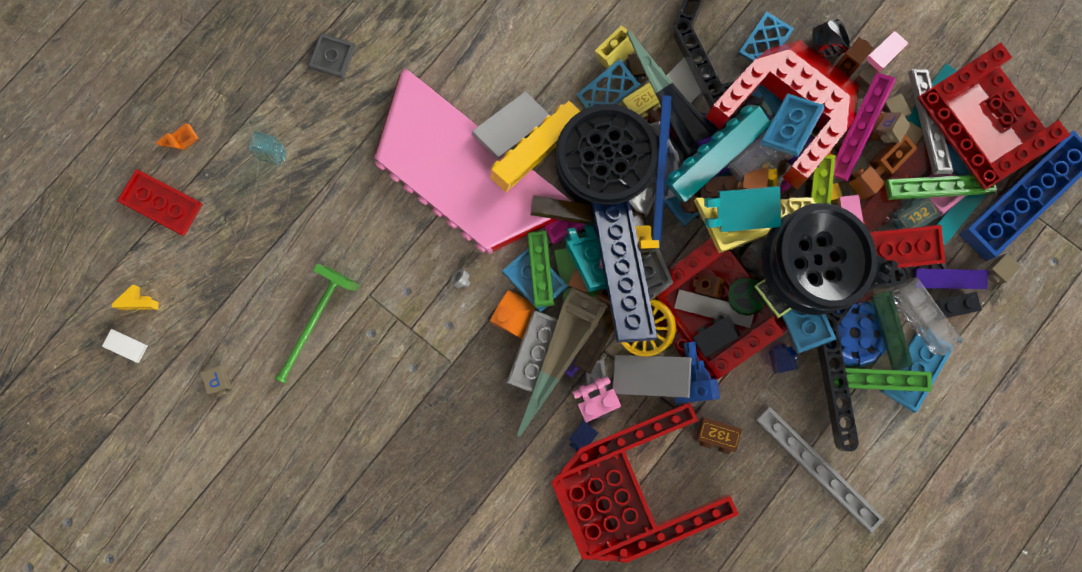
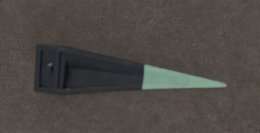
[627,30,717,158]

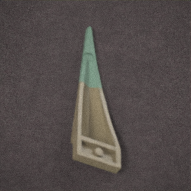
[518,287,607,437]

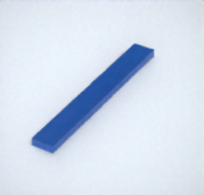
[652,95,672,251]

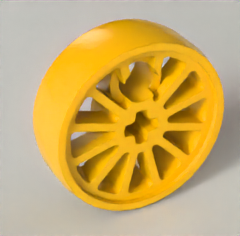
[621,299,676,357]

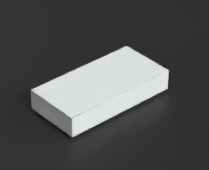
[102,329,148,363]

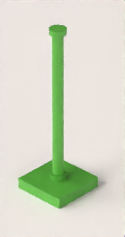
[275,264,360,383]

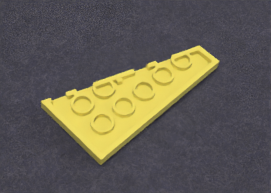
[694,198,815,253]

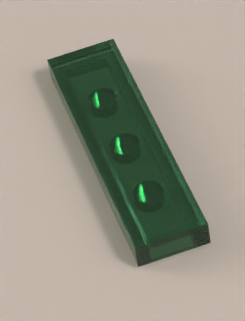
[870,291,913,370]

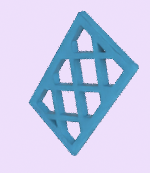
[738,11,794,62]
[576,59,640,108]

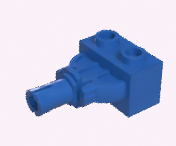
[674,342,720,404]

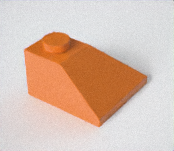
[490,290,539,340]

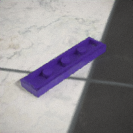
[913,269,988,289]

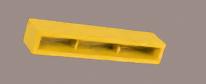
[489,101,580,193]

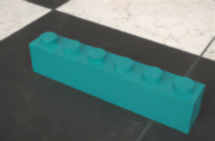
[665,104,771,202]

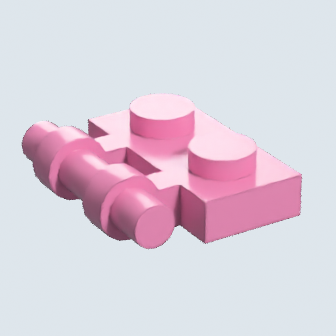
[572,376,622,423]

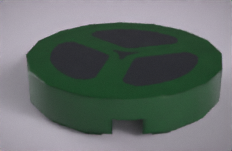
[727,278,766,316]

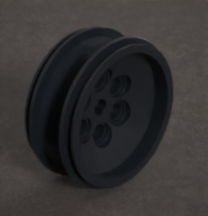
[556,104,659,205]
[761,203,877,315]

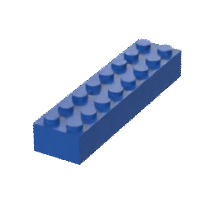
[959,130,1082,261]

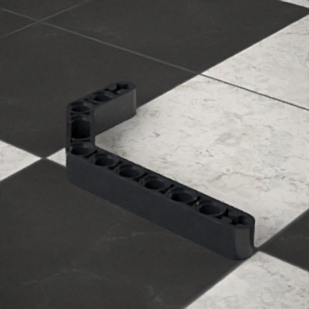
[673,0,738,130]
[817,267,906,452]

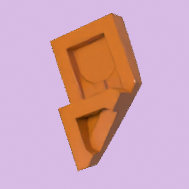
[155,123,199,150]

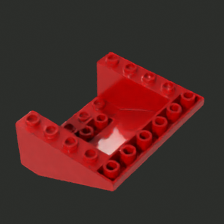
[917,43,1070,191]
[651,238,787,379]

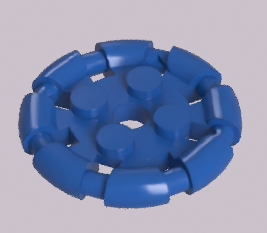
[826,300,889,367]

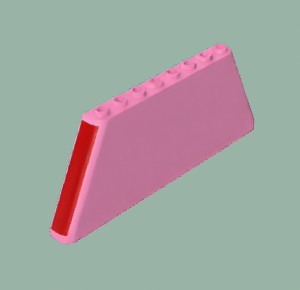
[374,69,572,254]

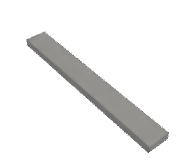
[755,406,885,534]

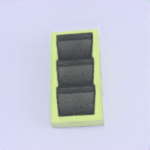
[755,279,792,319]

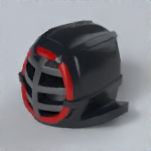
[812,19,851,58]

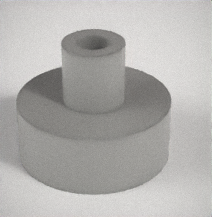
[450,268,470,289]

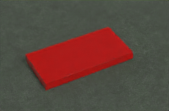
[117,169,203,237]
[870,225,945,268]

